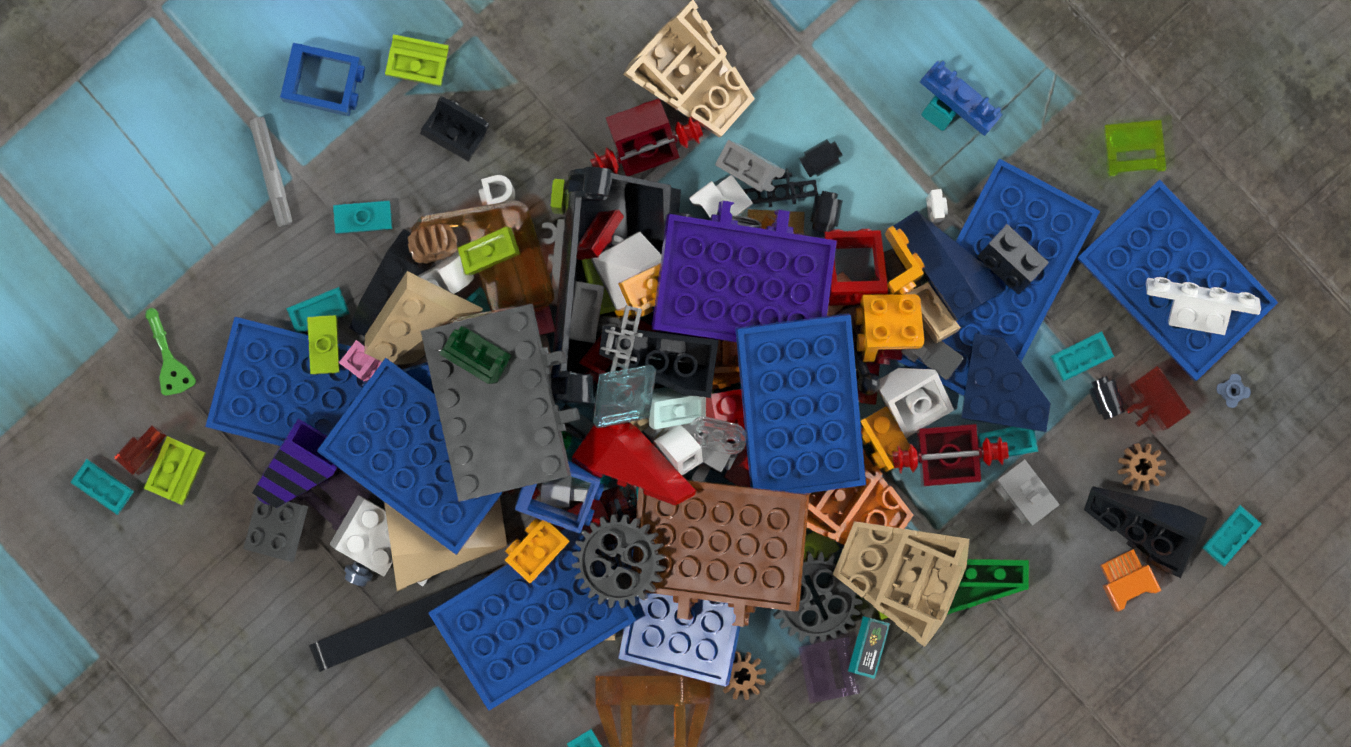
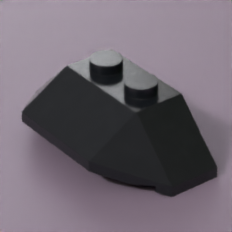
[349,229,435,337]

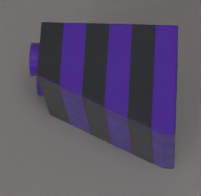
[252,418,337,508]

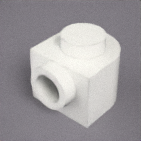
[479,175,515,212]

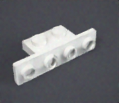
[1146,277,1261,335]

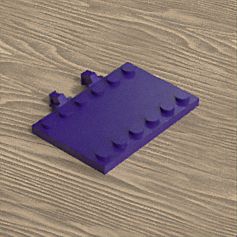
[651,200,837,343]

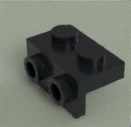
[420,96,490,162]
[977,224,1049,294]

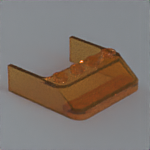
[411,201,554,325]

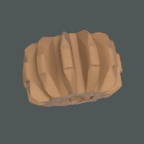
[408,223,458,264]
[1117,443,1166,491]
[723,651,766,700]

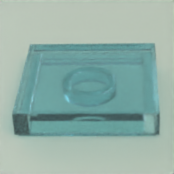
[593,365,656,428]

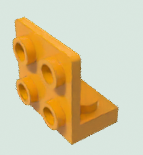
[615,262,661,318]
[860,406,910,473]
[505,518,570,583]

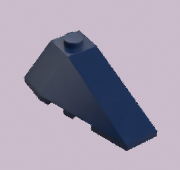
[893,211,1003,321]

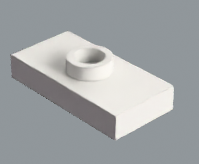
[926,189,948,224]

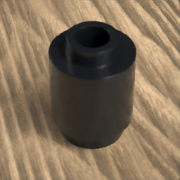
[799,139,843,178]
[810,191,843,232]
[1088,376,1125,420]

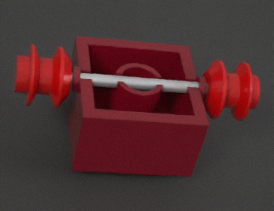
[590,98,703,177]
[892,424,1009,487]

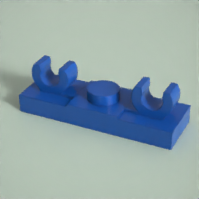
[920,61,1003,136]

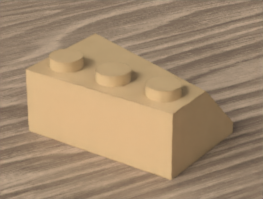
[364,271,482,365]

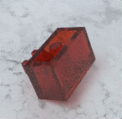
[1125,366,1191,431]

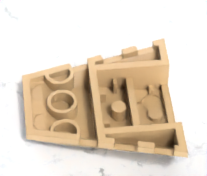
[623,0,755,137]
[384,497,507,591]
[833,521,970,647]

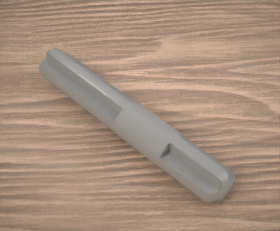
[250,117,292,227]

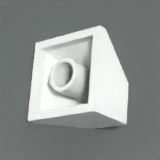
[591,232,662,310]
[878,368,954,438]

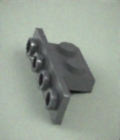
[901,327,963,380]

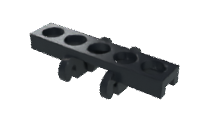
[743,168,818,207]

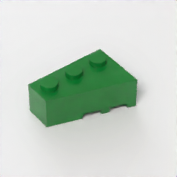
[947,559,1029,615]

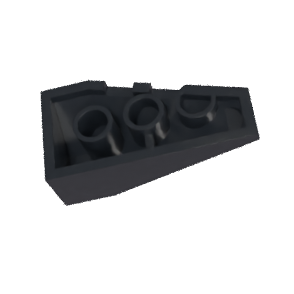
[599,325,718,398]
[1084,486,1207,578]

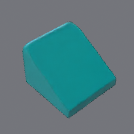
[921,96,957,131]

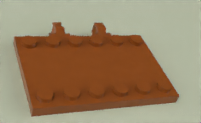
[630,480,810,627]

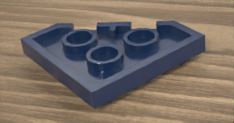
[960,333,1051,432]

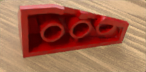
[572,413,696,506]

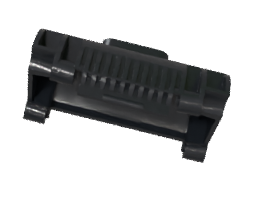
[551,167,692,412]

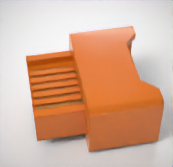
[1100,549,1161,612]

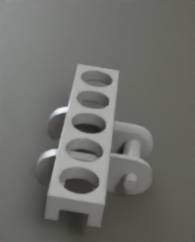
[601,305,643,383]

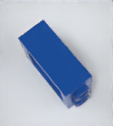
[280,43,365,116]
[515,461,605,534]

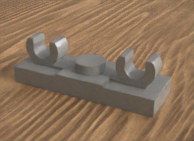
[536,219,565,307]

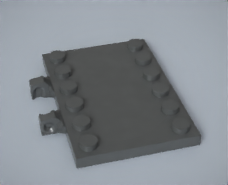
[421,304,580,502]

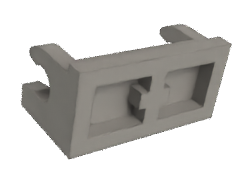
[715,140,785,192]

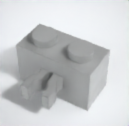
[691,430,737,482]
[995,459,1059,526]

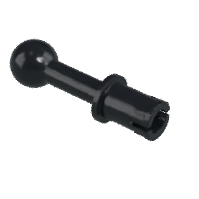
[852,326,880,395]

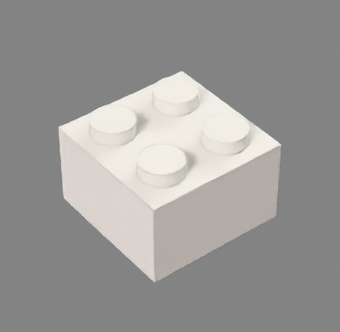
[330,495,393,577]

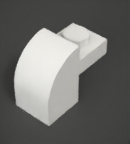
[418,250,474,294]
[653,425,703,475]

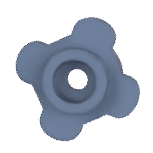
[1216,374,1251,408]

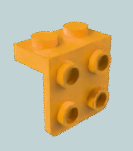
[884,225,925,295]
[854,294,924,362]

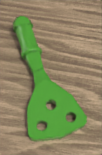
[145,308,196,396]

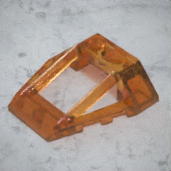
[595,675,710,747]

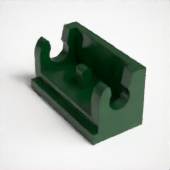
[439,326,512,384]

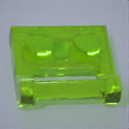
[1103,120,1166,176]

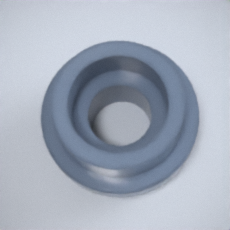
[344,562,373,586]

